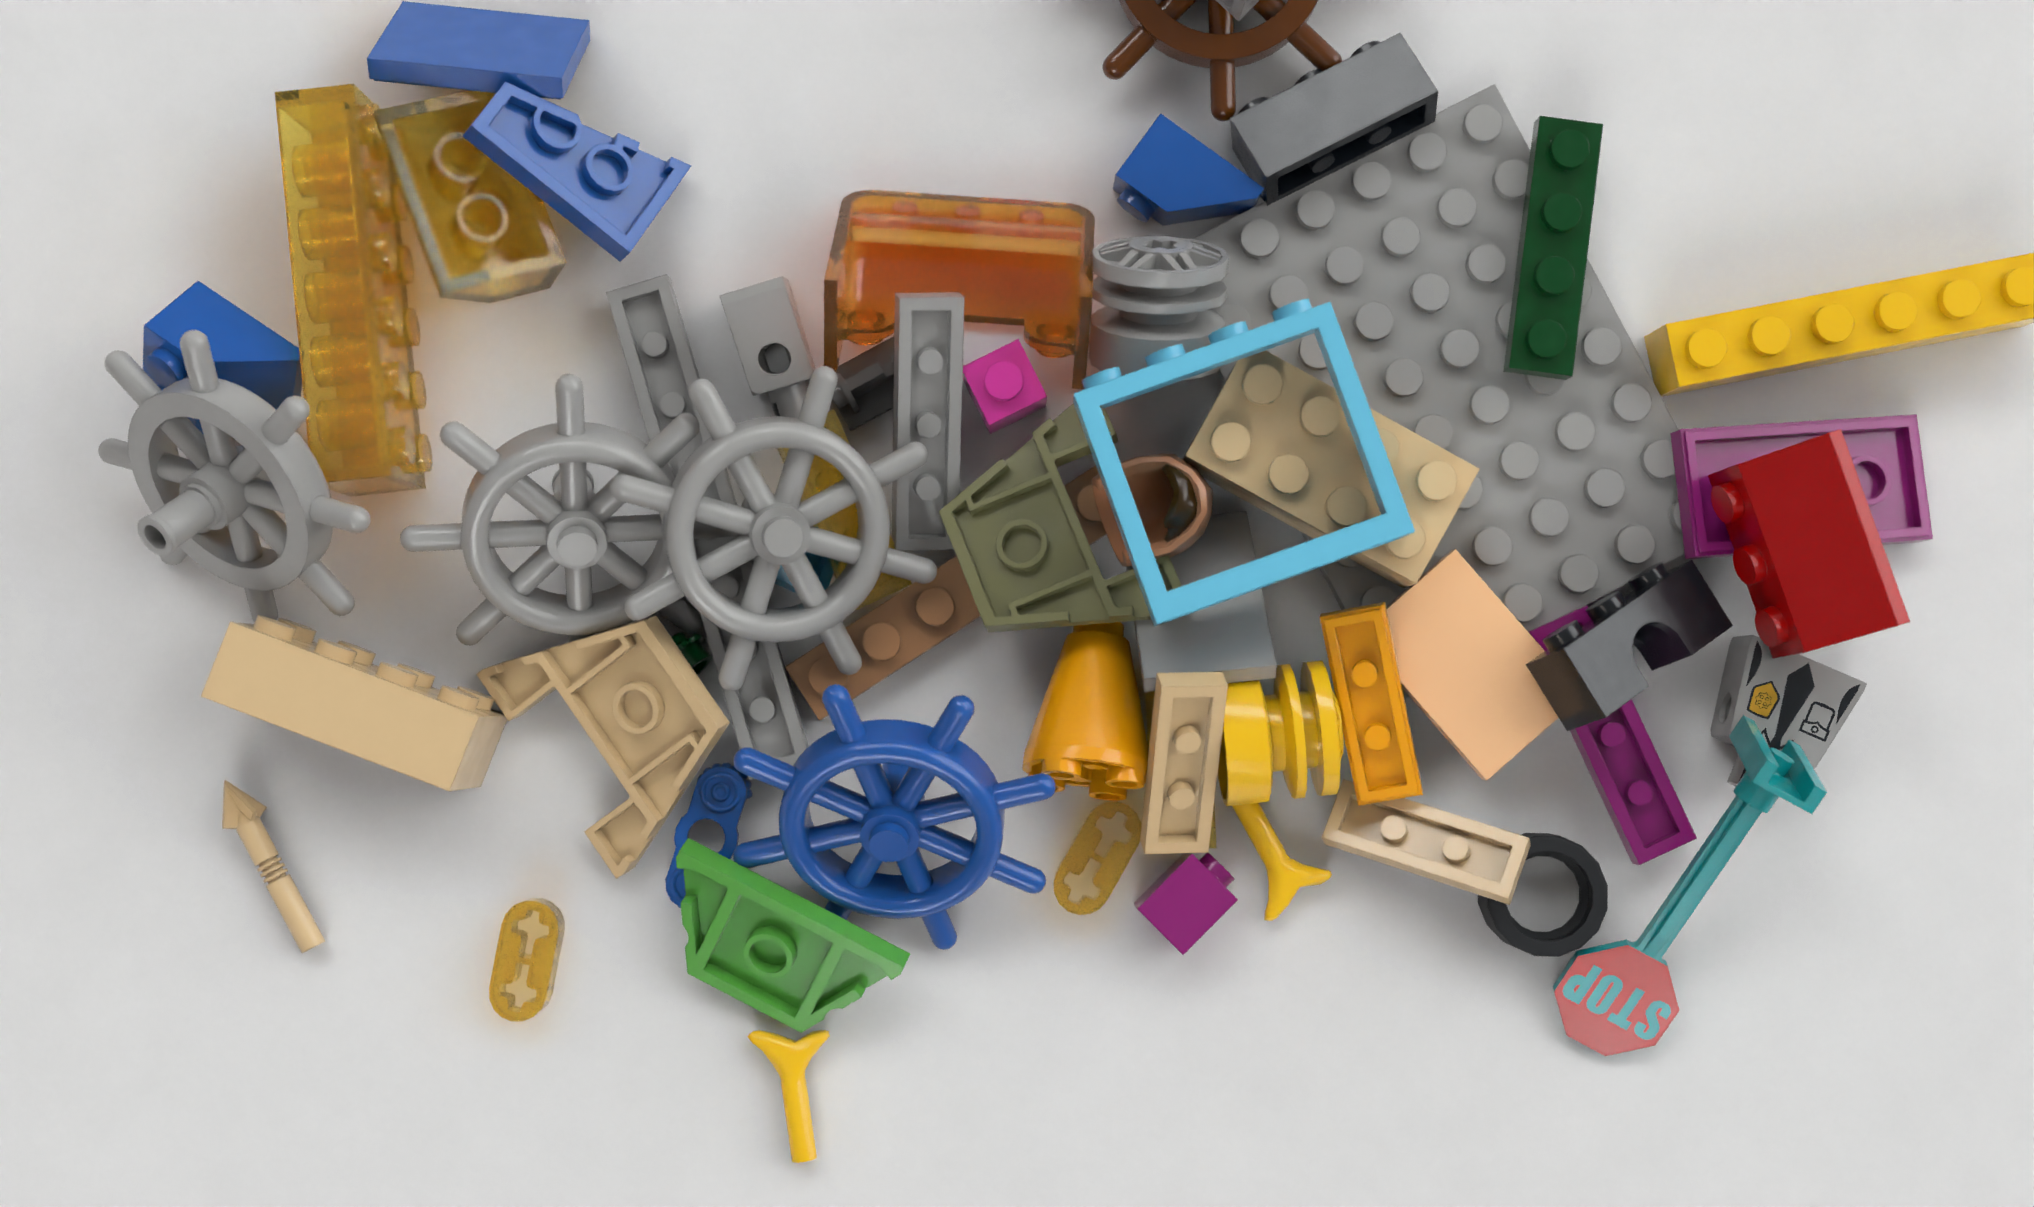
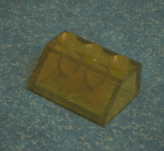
[373,90,567,303]

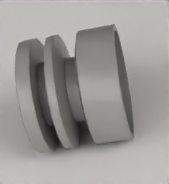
[1089,236,1229,381]

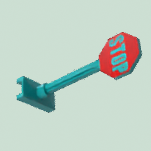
[1553,715,1827,1056]

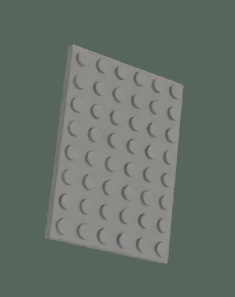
[1192,84,1685,699]

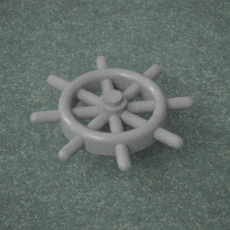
[98,330,370,622]
[610,366,937,691]
[400,374,741,646]

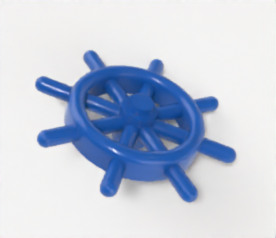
[733,684,1056,950]

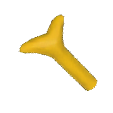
[1232,803,1332,921]
[747,1030,830,1163]

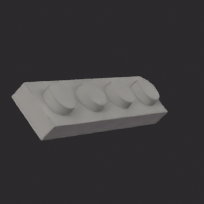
[891,292,964,551]

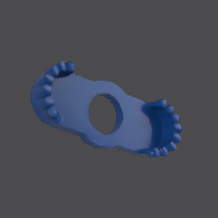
[665,762,753,908]

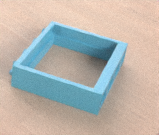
[1073,298,1415,627]

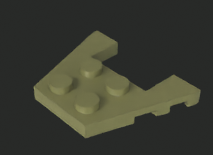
[939,389,1189,633]

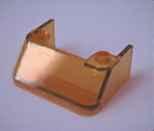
[824,190,1095,389]

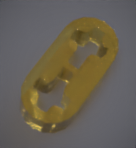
[1053,801,1142,915]
[489,898,565,1022]

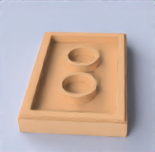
[1386,549,1559,781]

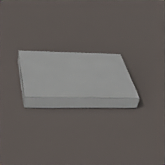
[1126,511,1277,692]

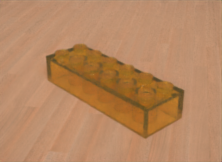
[275,84,433,497]

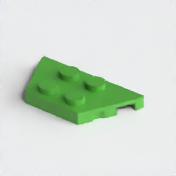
[676,838,910,1033]

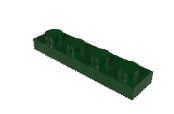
[1503,116,1603,380]

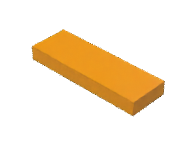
[1319,602,1423,806]

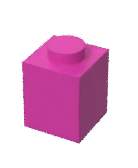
[962,339,1047,434]

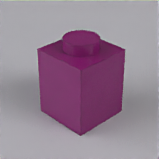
[1134,852,1238,955]

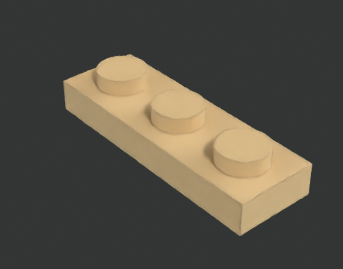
[1140,672,1228,854]
[1321,779,1531,905]

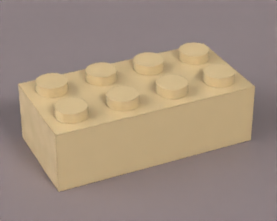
[1182,351,1480,588]
[201,615,507,792]

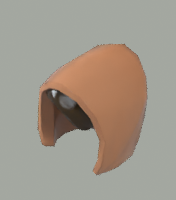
[1092,453,1213,567]

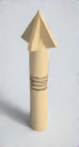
[222,780,325,953]

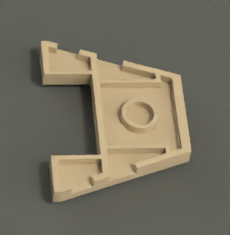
[476,616,730,879]

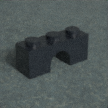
[1526,560,1733,731]

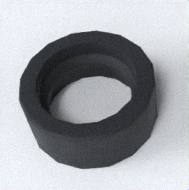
[1478,833,1608,957]

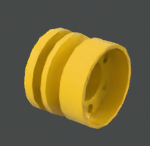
[1217,660,1344,806]

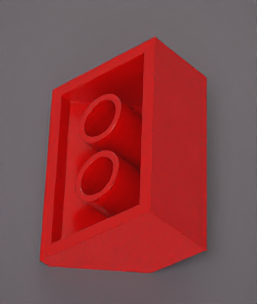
[1708,429,1910,659]

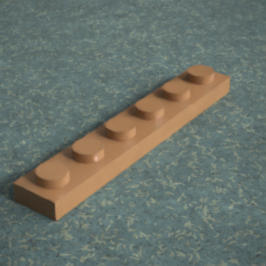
[785,465,1107,720]

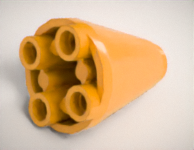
[1022,622,1149,801]

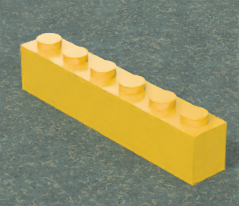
[1644,253,2034,397]

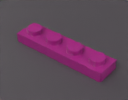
[1528,605,1697,865]

